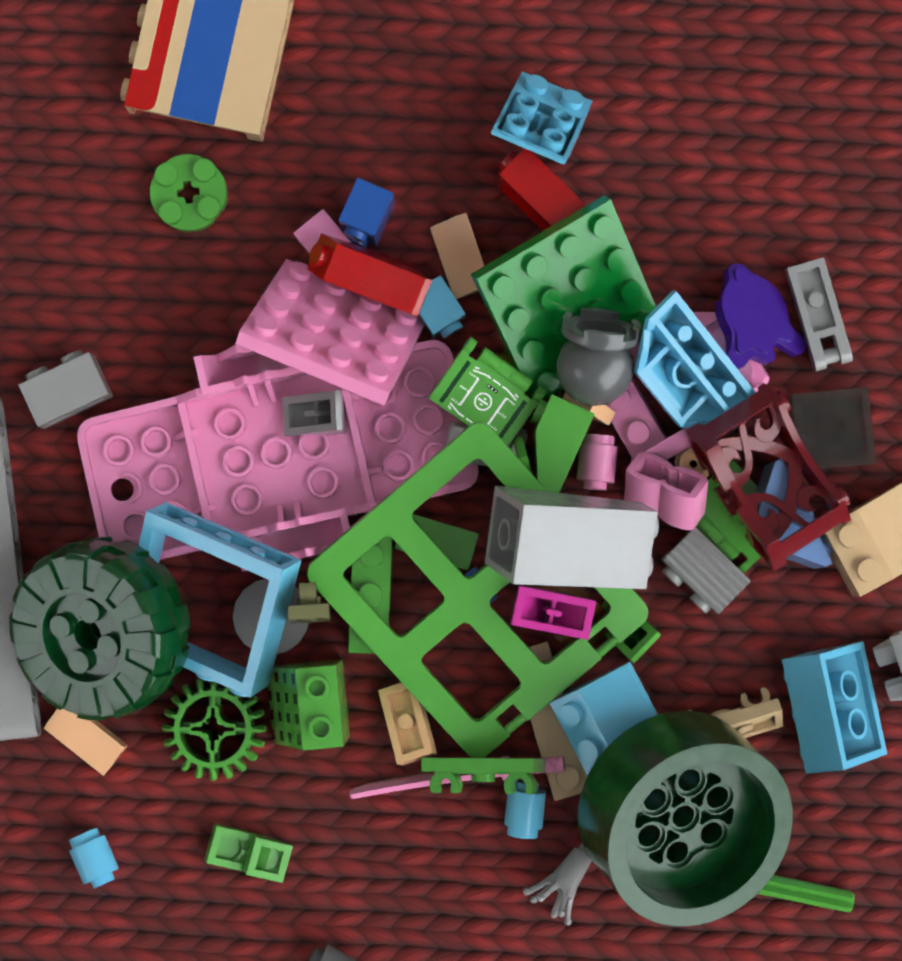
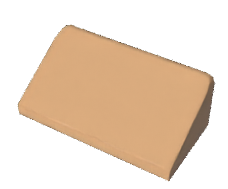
[430,213,484,299]
[44,709,128,776]

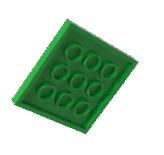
[471,195,656,400]

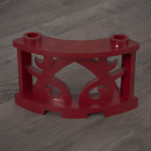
[685,383,851,572]

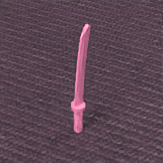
[349,756,565,799]

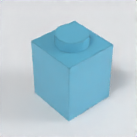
[419,275,466,339]

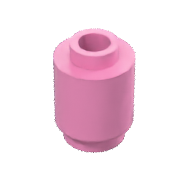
[576,434,618,491]

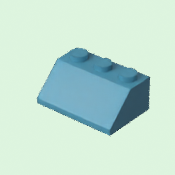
[782,641,887,774]
[550,662,658,776]

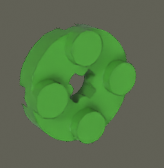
[150,154,228,233]

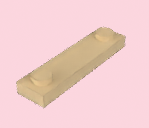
[518,641,587,801]

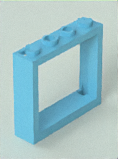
[138,502,301,697]

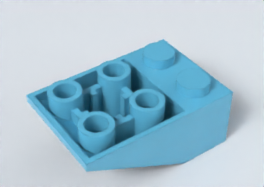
[491,71,593,164]

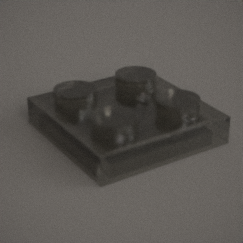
[789,387,876,469]

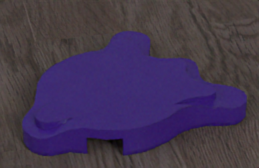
[715,263,807,370]

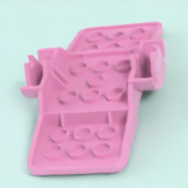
[77,340,478,572]

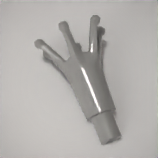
[523,843,592,926]

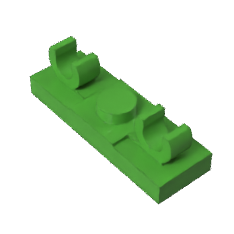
[421,757,545,794]

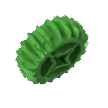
[162,678,267,781]

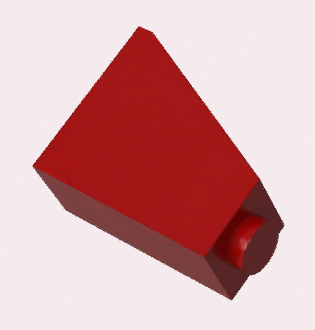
[307,233,432,317]

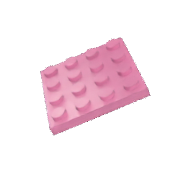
[235,259,425,405]

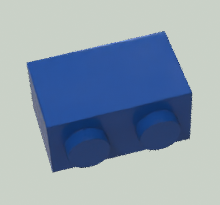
[338,177,395,248]

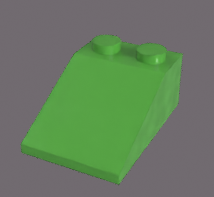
[529,394,595,493]

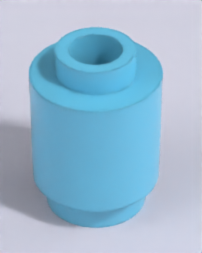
[504,780,546,839]
[68,828,119,889]

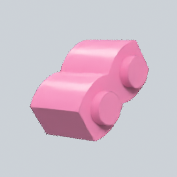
[624,453,708,530]

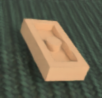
[378,682,437,766]

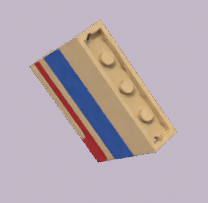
[120,0,295,142]

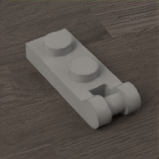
[785,257,853,372]

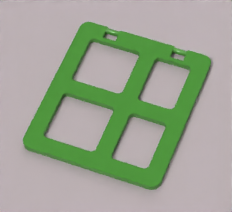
[307,422,648,758]

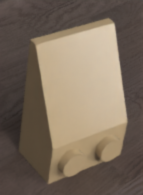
[823,482,902,597]

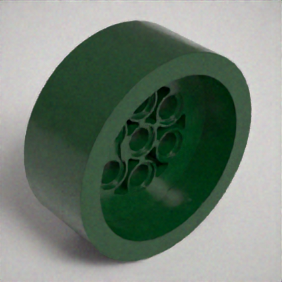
[578,711,793,926]

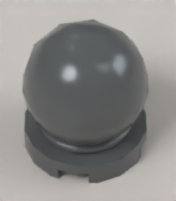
[556,308,642,407]

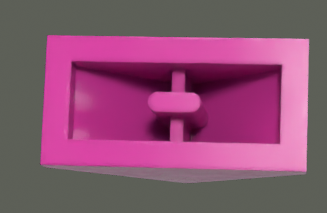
[511,585,596,640]

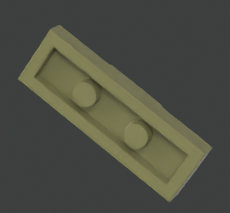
[288,582,331,624]

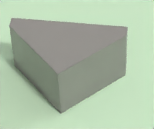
[282,390,345,436]

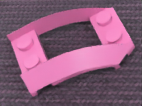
[606,312,770,461]

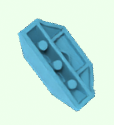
[633,290,756,430]

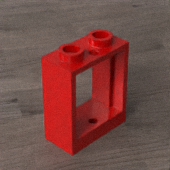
[497,148,587,231]

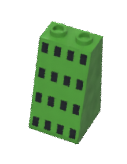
[268,659,350,751]

